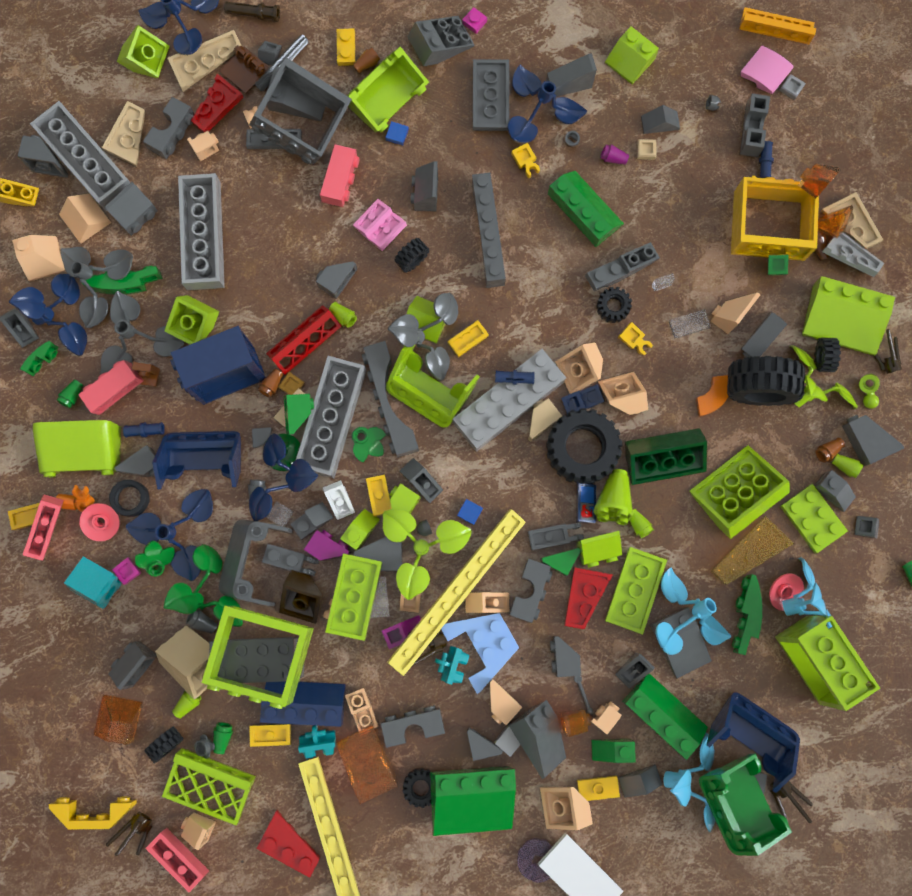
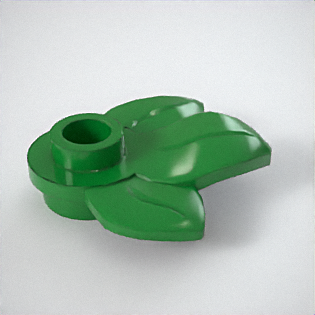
[352,427,386,462]
[135,541,175,577]

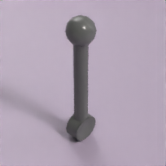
[574,676,594,716]

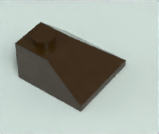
[279,570,322,624]

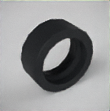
[109,480,150,517]

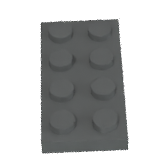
[473,59,509,131]

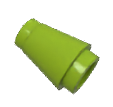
[329,302,357,328]
[832,454,863,478]
[629,509,654,539]
[172,691,201,719]

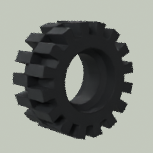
[394,238,429,273]
[596,287,632,323]
[814,338,841,372]
[144,726,184,764]
[403,768,431,808]

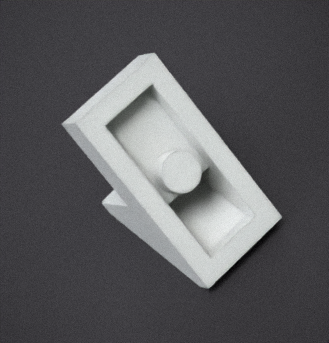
[323,480,355,520]

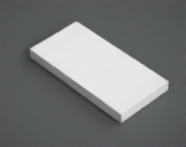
[538,833,623,896]

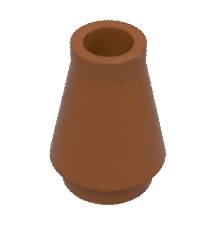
[353,47,380,74]
[258,369,283,398]
[815,437,845,463]

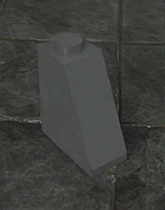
[544,53,597,97]
[742,311,787,357]
[842,415,904,467]
[354,537,402,572]

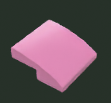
[741,46,793,94]
[353,199,407,251]

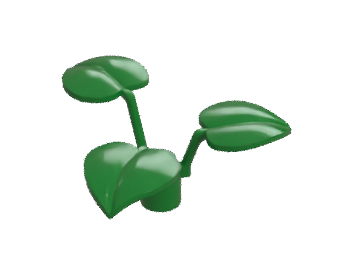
[163,544,243,627]

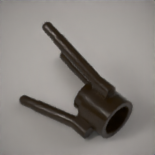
[873,329,902,374]
[408,632,446,667]
[770,781,813,823]
[106,812,153,856]

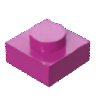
[462,7,487,34]
[112,557,141,585]

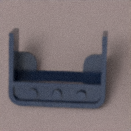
[152,431,241,489]
[706,692,800,793]

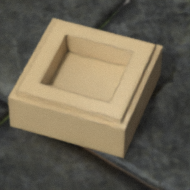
[637,139,656,160]

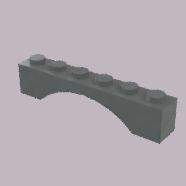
[472,172,506,288]
[362,341,419,458]

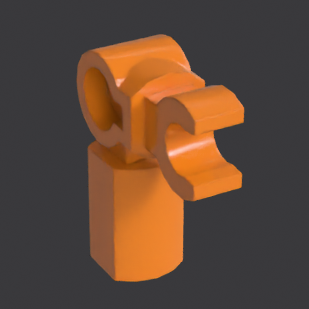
[56,485,95,512]

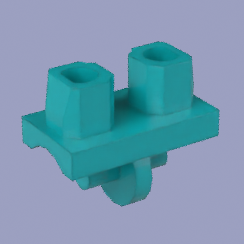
[434,646,469,685]
[298,725,336,759]

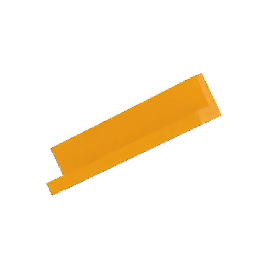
[739,7,816,45]

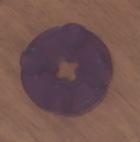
[517,838,553,883]

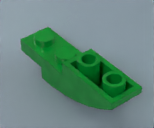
[82,266,163,295]
[732,574,763,655]

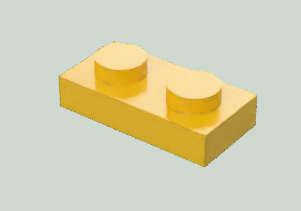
[337,28,356,66]
[366,475,392,517]
[250,724,291,747]

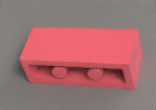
[320,144,360,207]
[79,360,144,415]
[23,494,64,561]
[145,828,209,893]

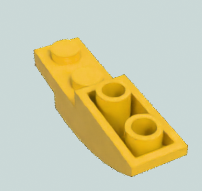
[0,178,39,206]

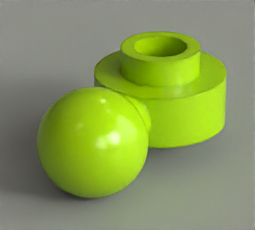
[859,374,880,409]

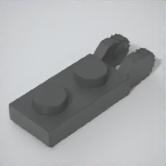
[527,523,584,551]
[262,544,319,576]

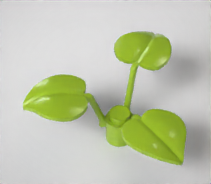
[789,345,858,409]
[383,509,472,600]

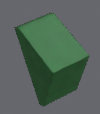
[540,548,581,576]

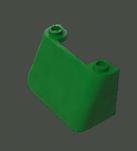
[699,753,792,856]

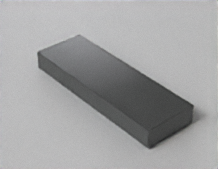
[246,129,302,149]

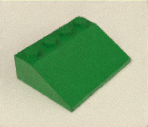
[430,766,516,836]

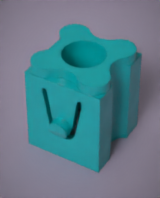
[64,556,122,609]

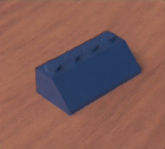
[260,681,346,727]

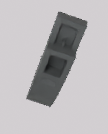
[585,242,660,291]

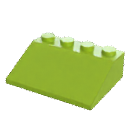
[802,276,895,356]
[689,445,790,539]

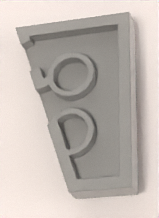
[822,230,884,277]

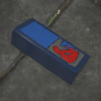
[576,483,596,523]

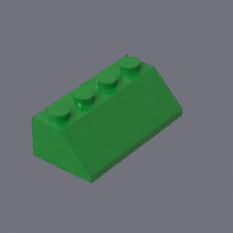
[548,171,624,247]
[622,673,708,760]

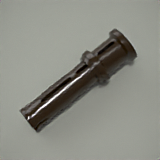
[224,1,280,22]

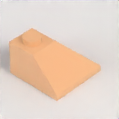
[12,235,66,282]
[711,292,760,334]
[555,343,603,394]
[598,372,648,415]
[540,787,593,830]

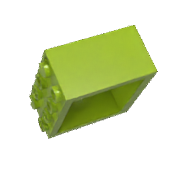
[201,606,314,709]
[775,616,880,711]

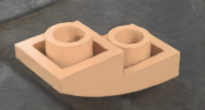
[345,688,379,734]

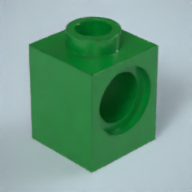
[768,255,789,275]

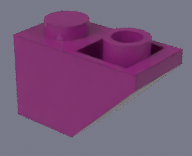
[304,530,351,561]
[382,615,421,649]

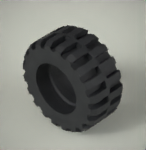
[727,356,805,406]
[546,408,622,484]

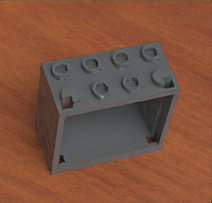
[249,57,352,165]
[209,637,304,683]

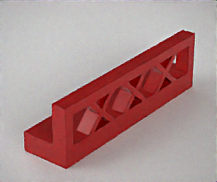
[266,305,342,375]

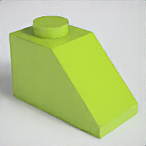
[390,484,421,514]
[340,508,380,550]

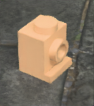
[187,131,219,161]
[589,701,622,734]

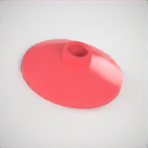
[80,503,120,541]
[769,573,804,611]

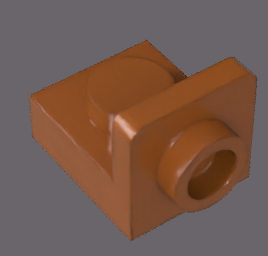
[132,362,160,387]

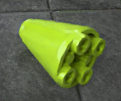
[593,469,633,525]

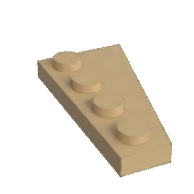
[168,30,241,92]

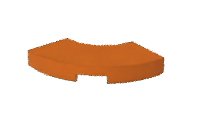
[696,375,728,417]

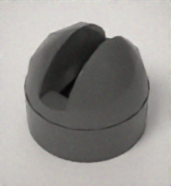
[706,95,721,111]
[565,131,580,147]
[417,519,433,536]

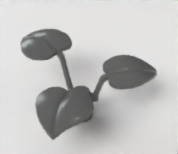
[61,247,133,328]
[100,291,185,374]
[388,293,458,381]

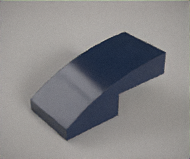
[561,384,605,414]

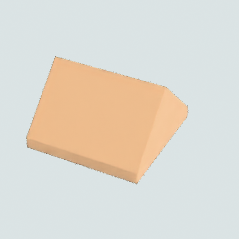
[59,193,111,243]

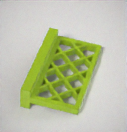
[162,748,256,826]

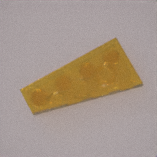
[711,516,794,585]

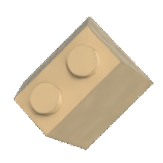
[155,625,209,700]

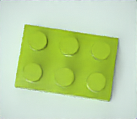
[780,484,848,554]

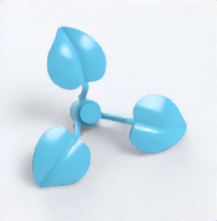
[782,557,832,629]
[656,567,731,655]
[664,733,716,832]

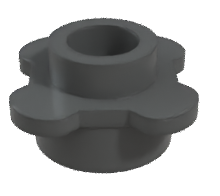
[194,734,215,759]

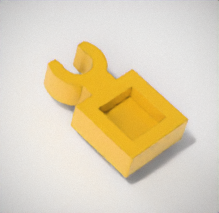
[511,143,540,178]
[618,322,653,355]

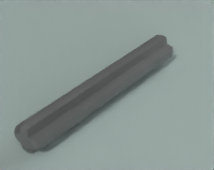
[255,34,308,91]

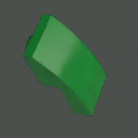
[20,341,59,377]

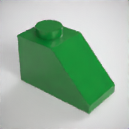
[283,394,314,435]
[591,739,636,763]

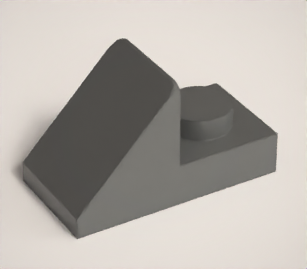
[291,502,334,540]

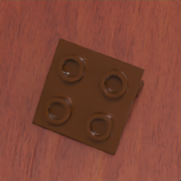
[219,45,269,94]

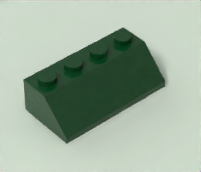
[625,428,707,485]

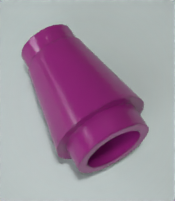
[600,144,629,165]

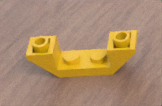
[49,796,137,830]

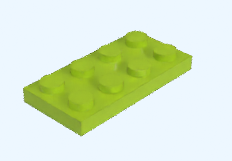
[605,547,667,635]
[325,554,382,641]

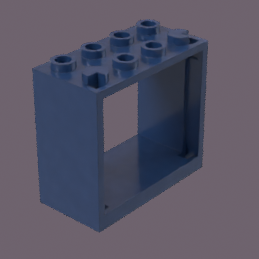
[170,325,266,405]

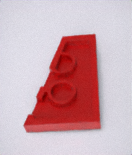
[564,567,613,629]

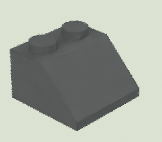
[18,135,69,178]
[411,161,438,212]
[104,182,158,236]
[109,641,157,690]

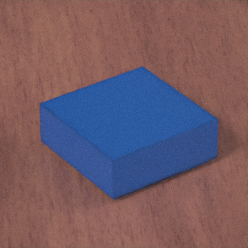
[386,121,409,145]
[457,499,483,525]

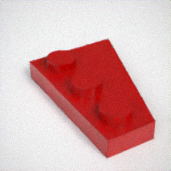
[191,74,244,133]
[256,810,320,878]

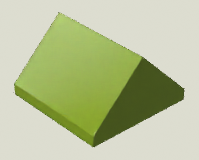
[407,296,445,344]

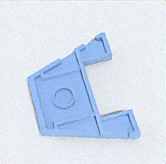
[441,613,519,694]

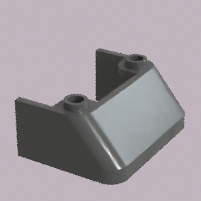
[219,519,293,606]

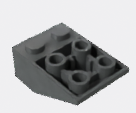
[407,16,475,66]

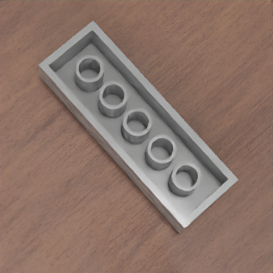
[30,101,130,211]
[178,173,225,290]
[453,349,566,452]
[296,356,366,479]

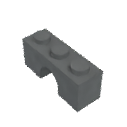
[740,94,770,157]
[143,97,194,160]
[509,559,553,623]
[381,705,445,748]

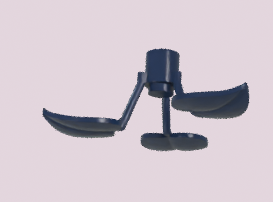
[138,0,219,56]
[508,64,587,143]
[9,274,87,356]
[249,433,319,521]
[126,489,213,581]

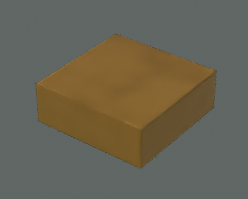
[278,372,305,395]

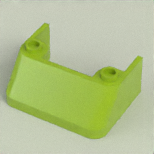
[386,337,480,428]

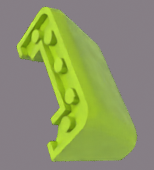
[346,47,429,133]
[33,420,121,478]

